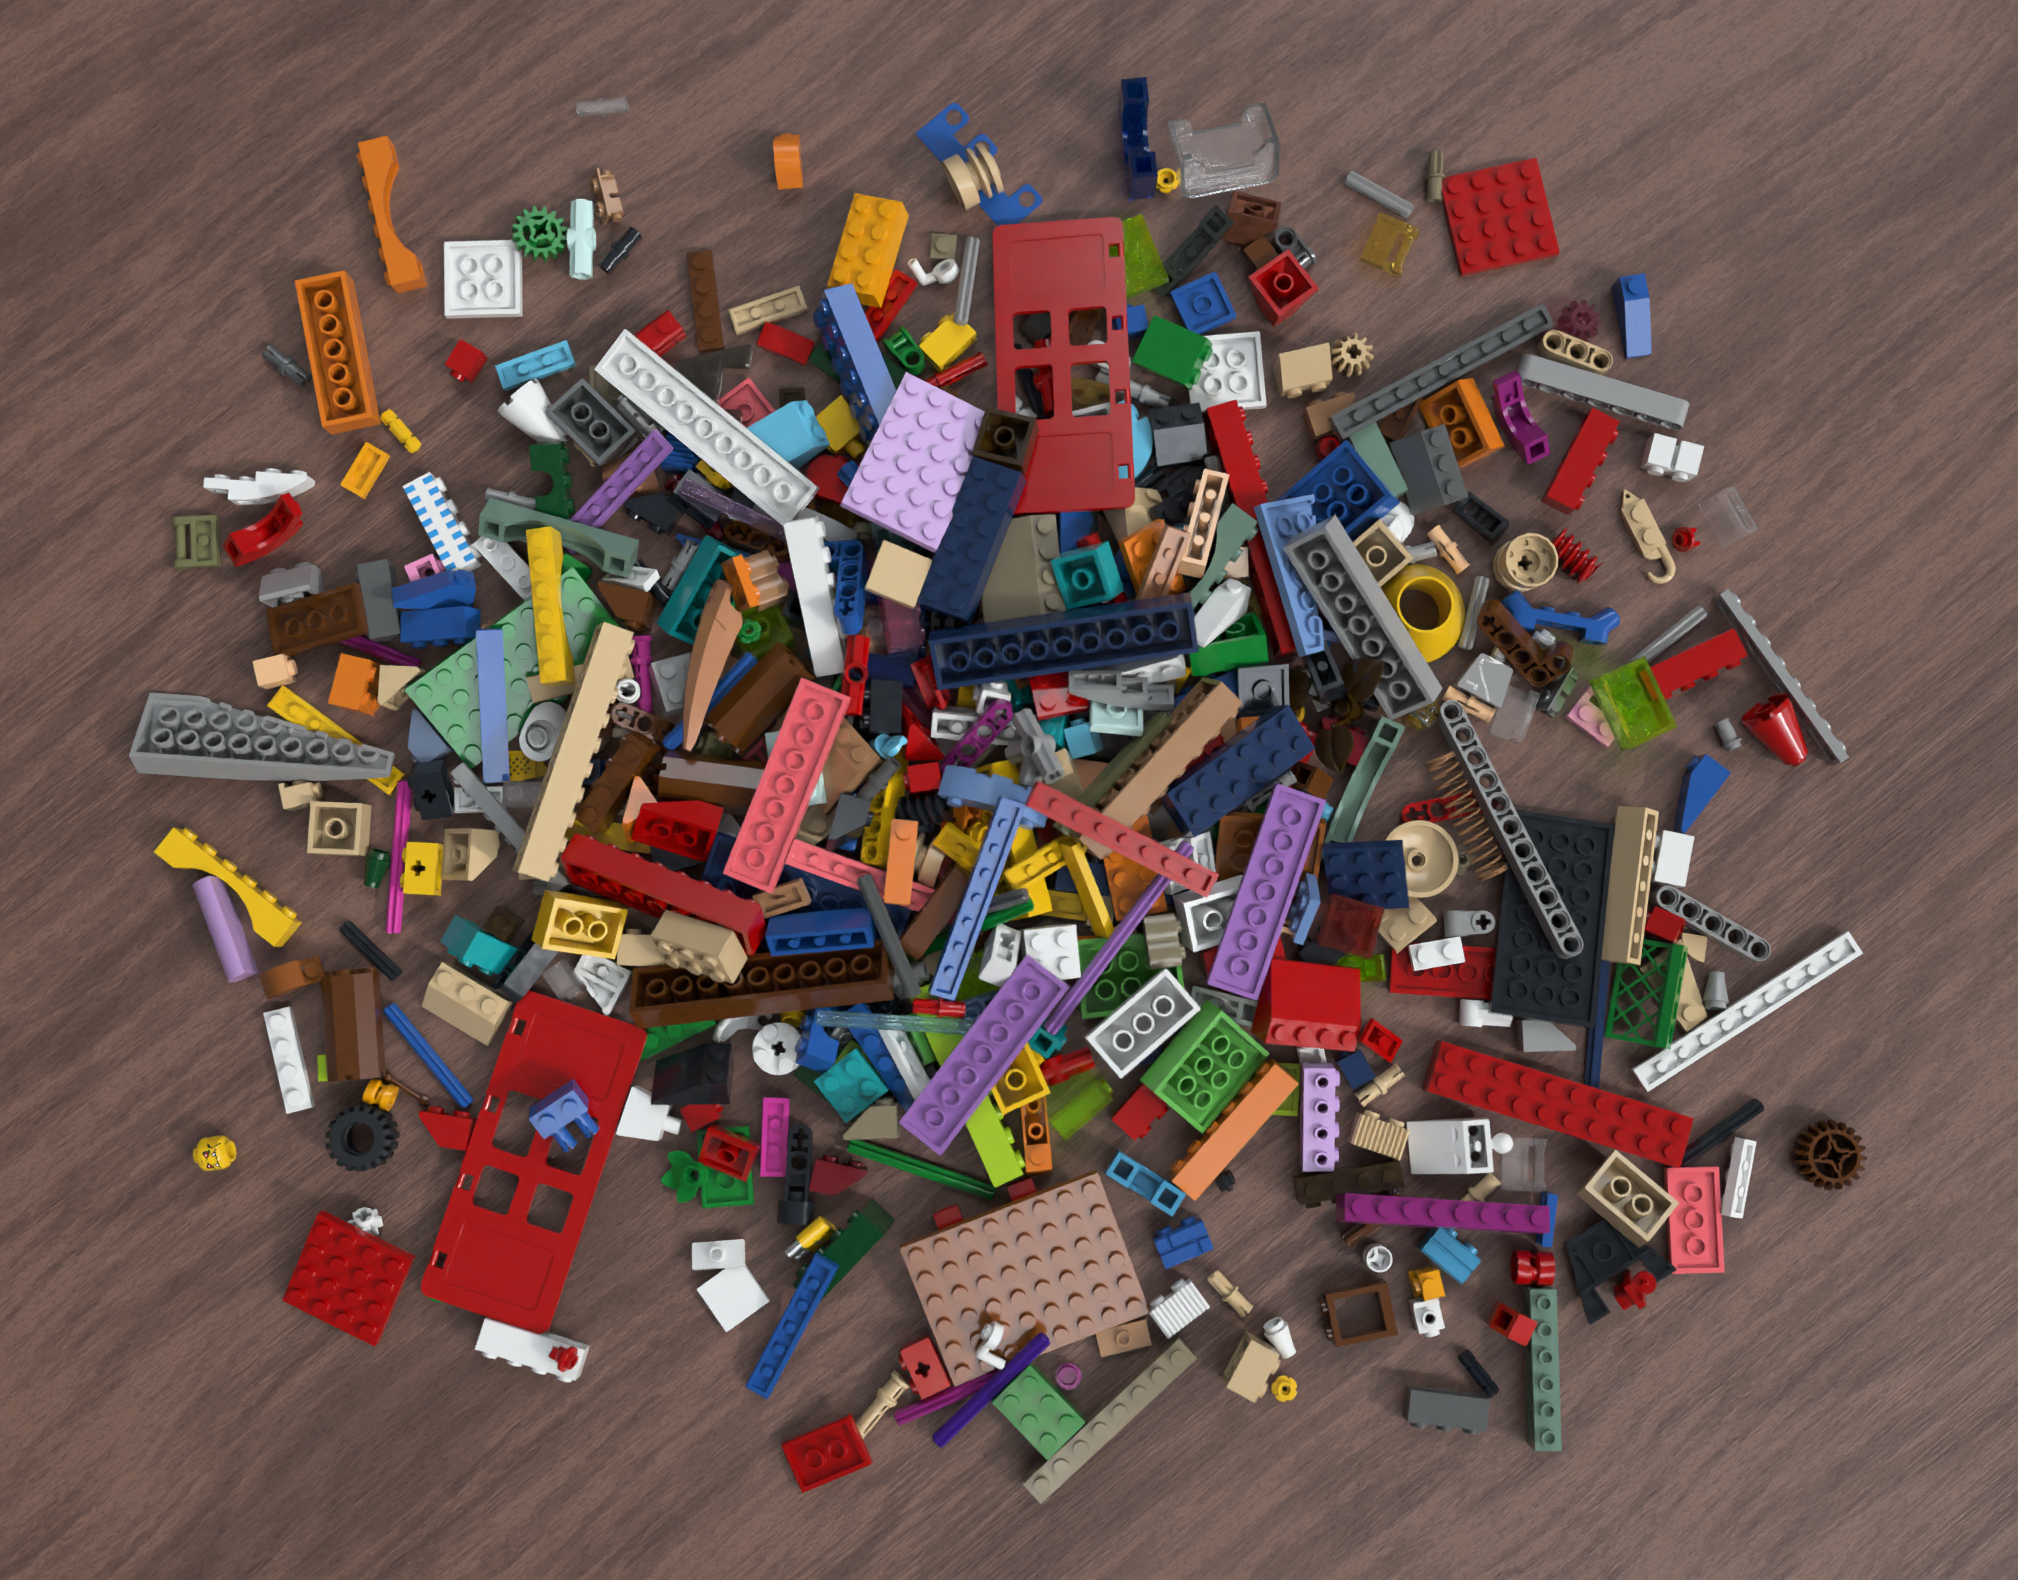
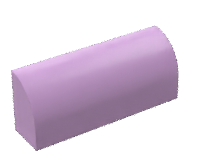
[192,876,259,982]

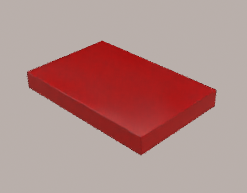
[781,1413,873,1493]

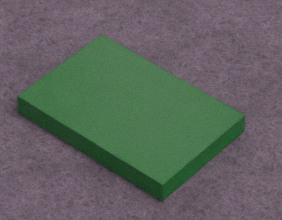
[697,1125,755,1209]

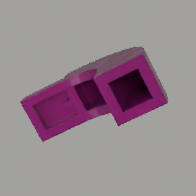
[1491,370,1550,465]

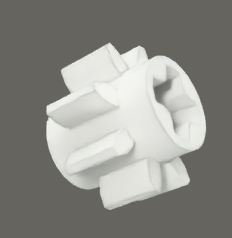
[348,1207,383,1236]

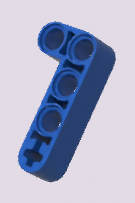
[824,540,869,635]

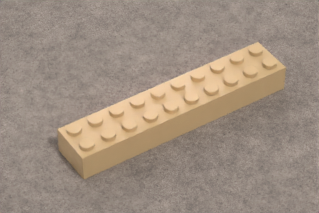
[512,622,635,882]

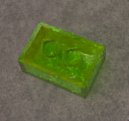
[1588,656,1677,750]

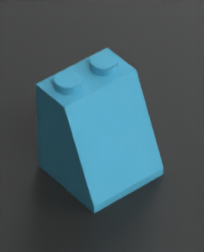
[747,400,830,470]

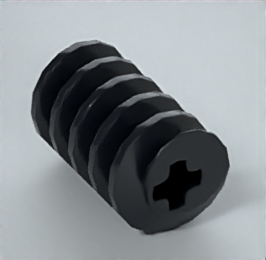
[895,790,954,827]

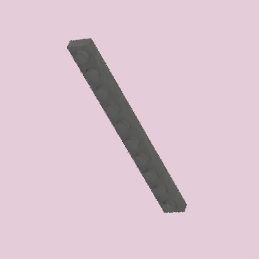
[1328,303,1555,441]

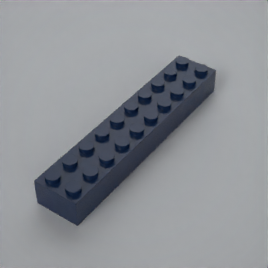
[929,592,1199,690]

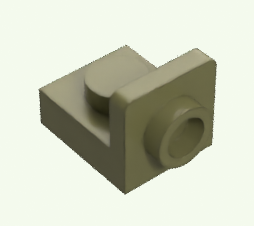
[693,731,734,758]

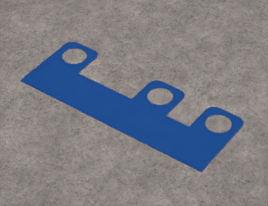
[915,103,1042,226]

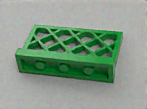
[1605,939,1688,1050]

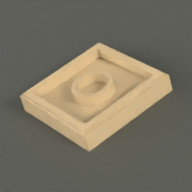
[864,540,932,609]

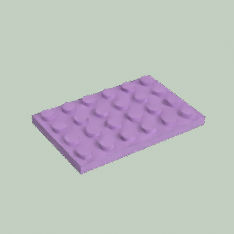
[840,372,985,553]

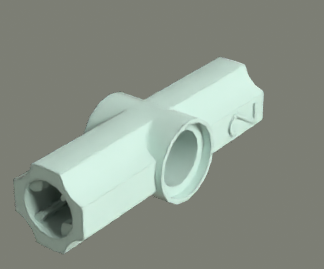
[567,199,596,280]

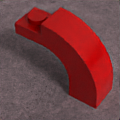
[222,493,303,567]

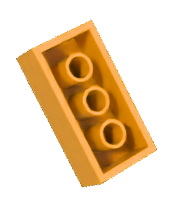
[827,193,909,308]

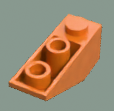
[1021,1095,1053,1176]

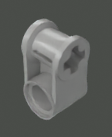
[1443,910,1495,937]

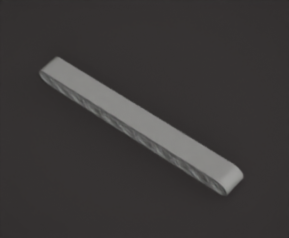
[1435,700,1584,959]

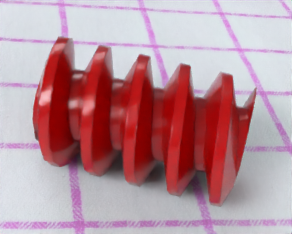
[1551,527,1603,584]

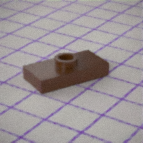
[1069,310,1102,346]

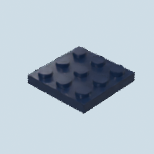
[1323,840,1409,911]

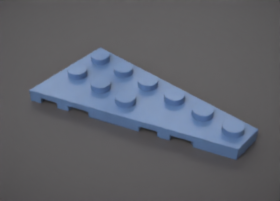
[1254,494,1324,657]

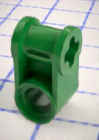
[881,325,925,376]

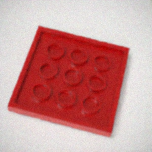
[1442,157,1560,277]
[282,1210,415,1347]

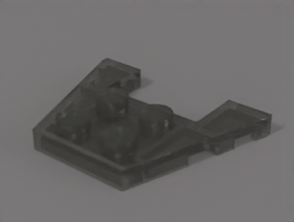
[673,344,753,424]

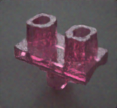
[902,686,935,728]

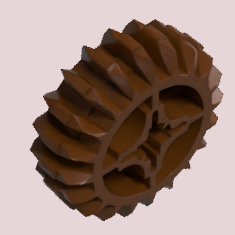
[1793,1119,1867,1191]

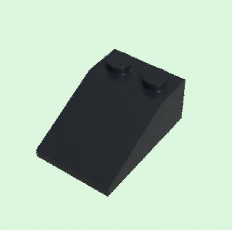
[651,1043,734,1105]

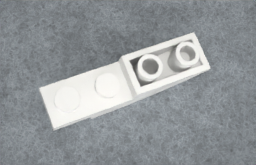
[203,468,315,505]

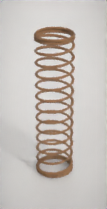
[1424,751,1508,881]

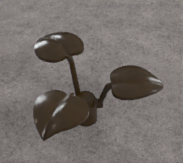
[1289,658,1384,773]

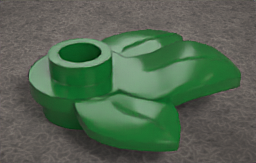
[661,1150,708,1203]

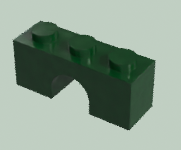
[529,441,576,520]

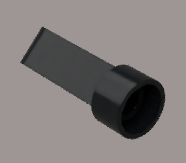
[777,1124,815,1225]

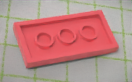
[1664,1166,1725,1274]

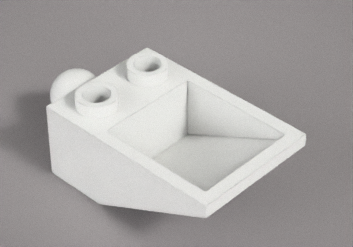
[1406,1116,1513,1174]

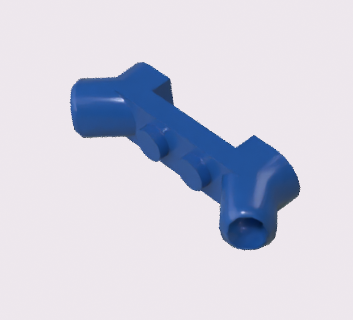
[1501,590,1620,646]

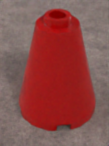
[1741,693,1808,766]

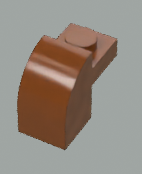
[259,956,324,1000]

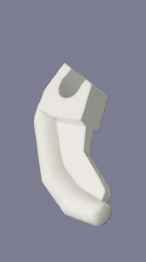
[713,1014,773,1043]

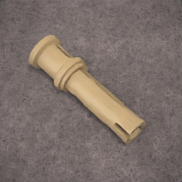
[856,1370,911,1439]

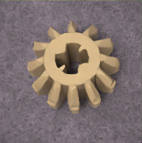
[1330,333,1374,377]

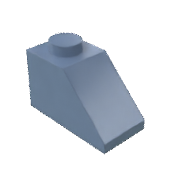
[407,708,454,763]

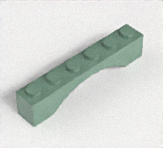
[478,498,639,578]
[1190,503,1259,617]
[1321,716,1405,862]

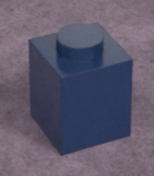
[1334,1048,1376,1089]

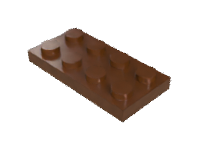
[266,582,369,657]

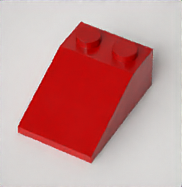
[631,800,724,863]

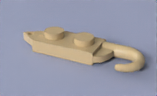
[1618,490,1676,584]

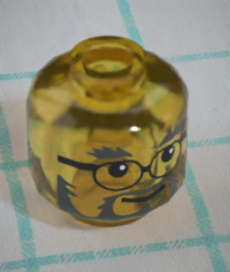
[1404,698,1440,732]

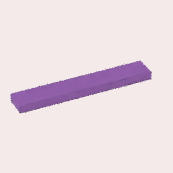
[565,430,674,555]

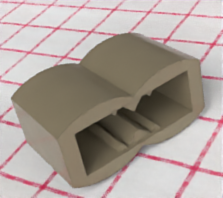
[1142,913,1186,970]

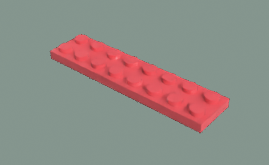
[723,678,851,893]

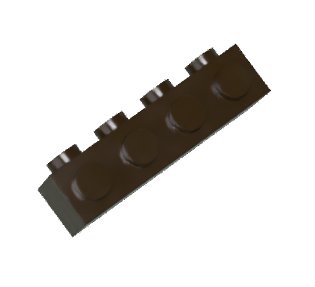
[1293,1158,1405,1208]

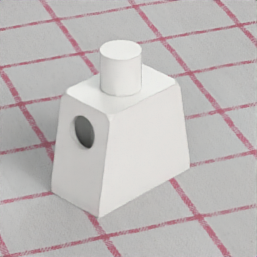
[616,1085,683,1141]

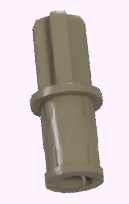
[1425,150,1445,203]

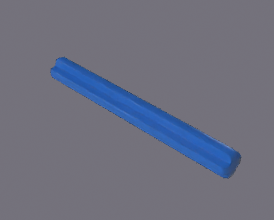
[662,652,758,751]
[383,1003,473,1108]

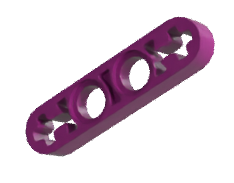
[941,699,1013,776]

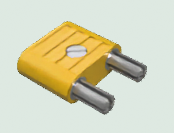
[785,1216,837,1261]

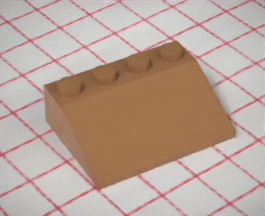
[762,706,884,816]

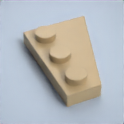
[1638,939,1708,1032]

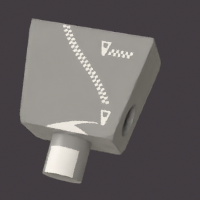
[1453,645,1513,711]

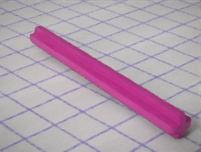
[385,781,412,934]

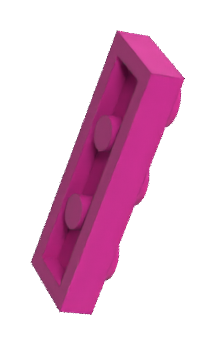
[760,1097,790,1177]

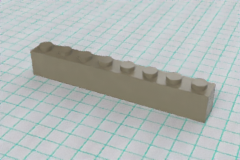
[1023,1333,1197,1504]

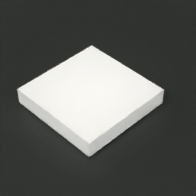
[697,1264,770,1332]

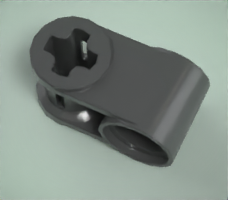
[1271,226,1317,268]

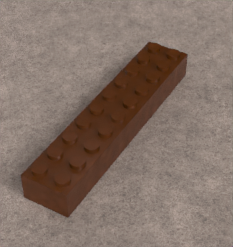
[629,939,894,1029]

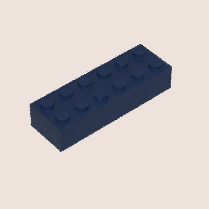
[917,457,1026,625]
[1159,705,1315,838]

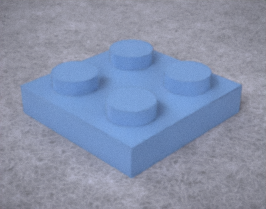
[1287,873,1321,945]

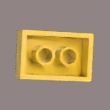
[532,890,628,959]

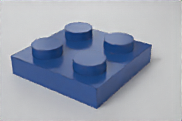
[1169,271,1237,335]

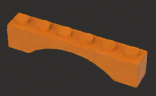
[357,136,427,293]

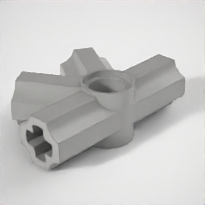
[1005,709,1065,787]

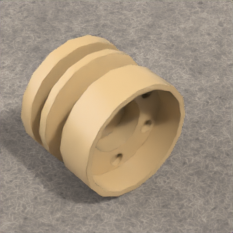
[942,142,1004,211]
[1493,533,1558,592]
[913,832,946,889]

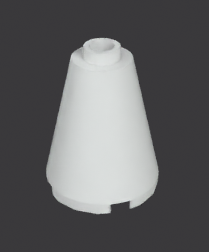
[498,378,567,444]

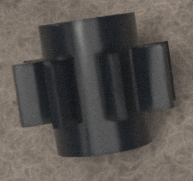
[870,993,903,1024]

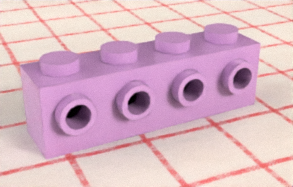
[1299,1063,1340,1172]

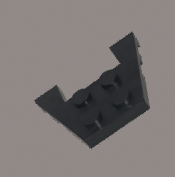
[1565,1218,1677,1325]

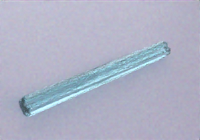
[816,1010,973,1035]

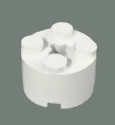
[752,1022,802,1075]

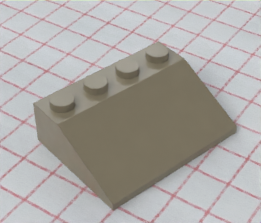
[981,515,1066,623]

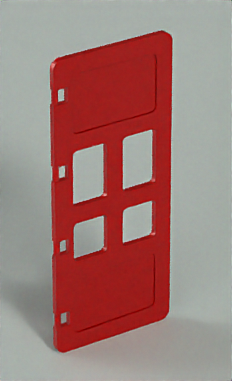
[992,217,1135,516]
[421,991,647,1334]

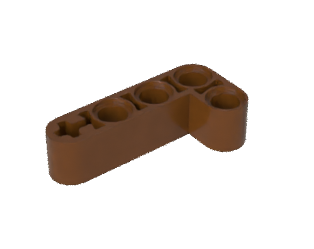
[1477,599,1573,687]
[899,860,971,961]

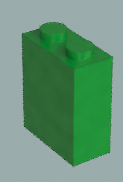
[1132,315,1213,391]

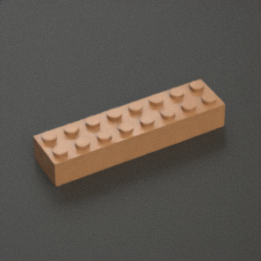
[1068,677,1242,860]

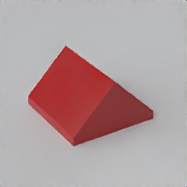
[900,701,945,760]
[698,1124,761,1182]

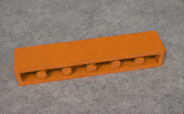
[1169,1058,1299,1201]

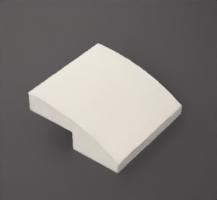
[1159,831,1217,894]

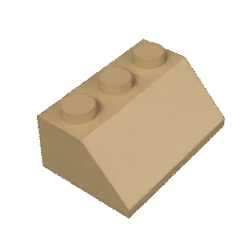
[422,962,514,1046]

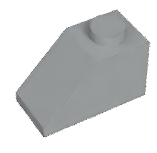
[1516,1019,1576,1052]

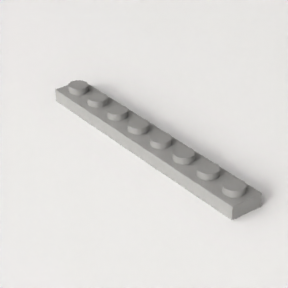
[1712,589,1849,765]

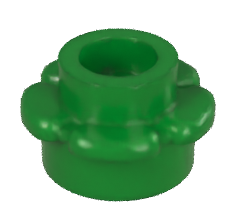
[737,619,761,644]

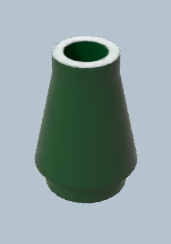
[363,848,391,888]

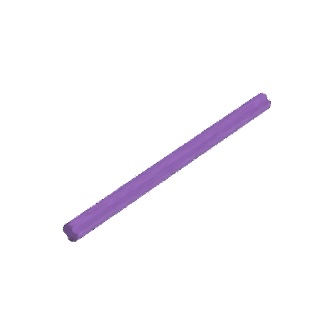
[1044,840,1194,1035]

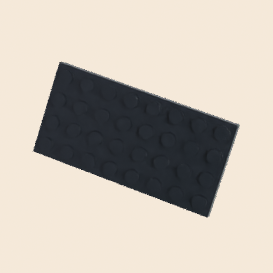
[1488,809,1615,1029]

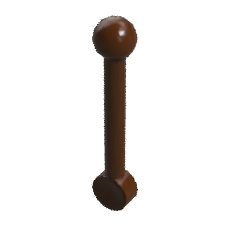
[383,1072,430,1107]

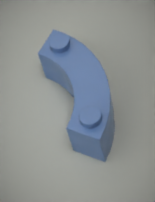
[938,765,1047,830]

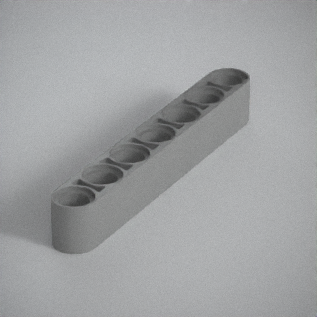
[1517,354,1689,430]

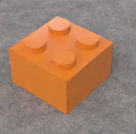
[328,653,380,716]

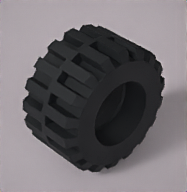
[325,1104,400,1172]

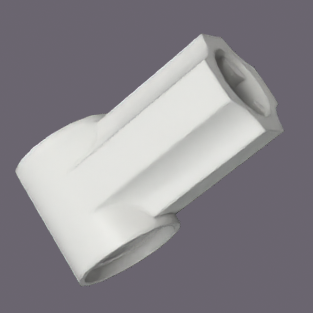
[1459,999,1512,1027]

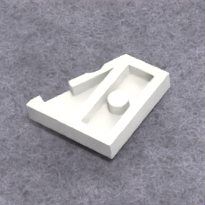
[574,955,633,1016]

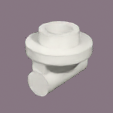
[1532,629,1556,650]

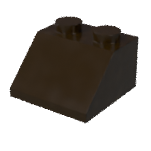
[972,407,1039,477]

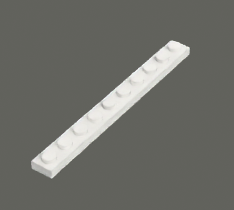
[1630,931,1863,1092]

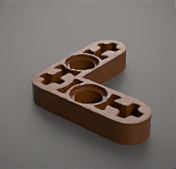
[724,501,817,563]
[608,702,676,792]

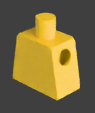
[816,395,866,460]

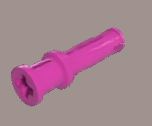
[630,636,654,713]

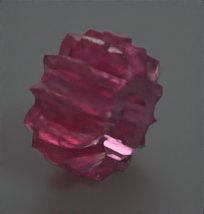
[1558,299,1603,342]

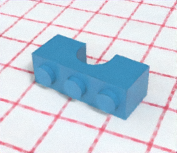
[1104,1149,1186,1216]

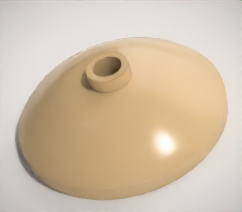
[1385,820,1459,898]

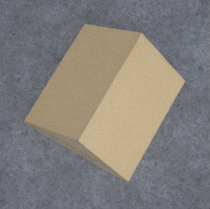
[378,665,426,711]

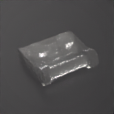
[1500,1137,1548,1191]

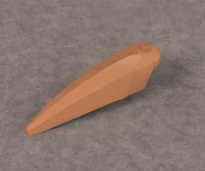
[683,580,743,751]

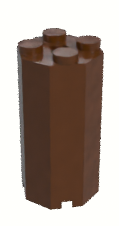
[704,642,817,756]
[658,750,767,816]
[321,967,386,1082]

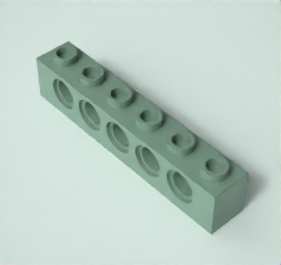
[1523,1285,1562,1451]

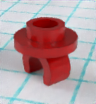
[1672,526,1700,552]
[548,1346,578,1372]

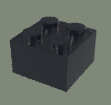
[859,680,902,740]

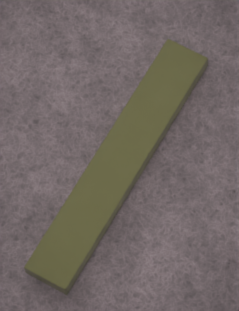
[1053,710,1172,836]

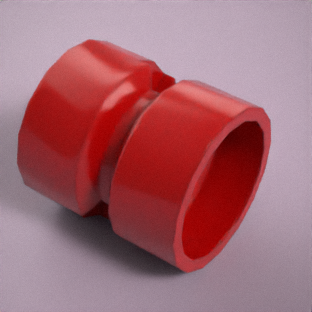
[1510,1250,1555,1286]

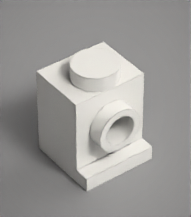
[1408,1297,1445,1337]

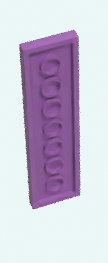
[1206,783,1326,1001]
[899,954,1070,1156]

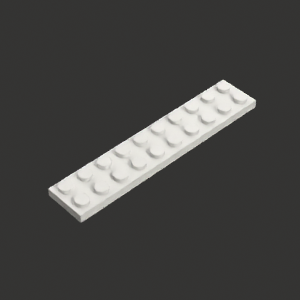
[594,329,820,526]

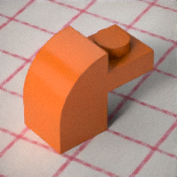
[773,133,803,190]

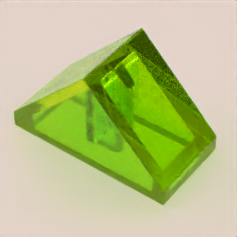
[1338,954,1386,982]

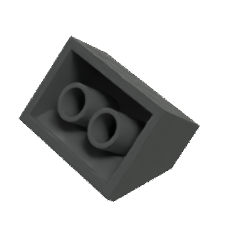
[545,378,638,466]
[1389,424,1468,516]

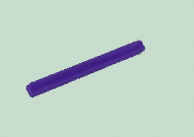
[932,1332,1051,1448]

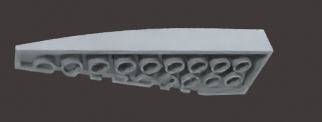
[129,693,395,781]

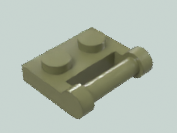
[172,515,221,570]

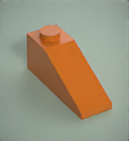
[884,819,918,906]

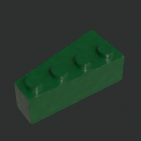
[792,1199,895,1302]

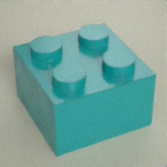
[1051,541,1124,610]
[814,1048,890,1123]

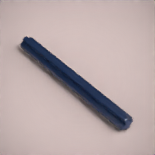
[1584,960,1610,1089]

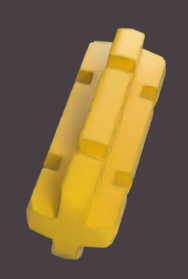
[381,409,422,453]

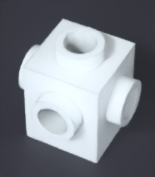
[972,681,1011,717]

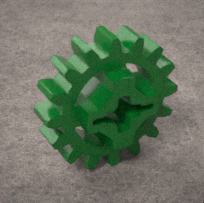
[512,206,567,262]

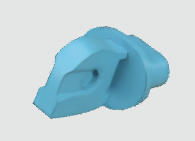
[870,734,908,759]

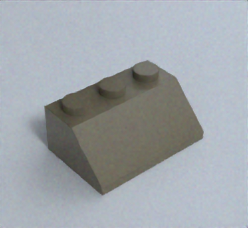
[844,1096,901,1140]

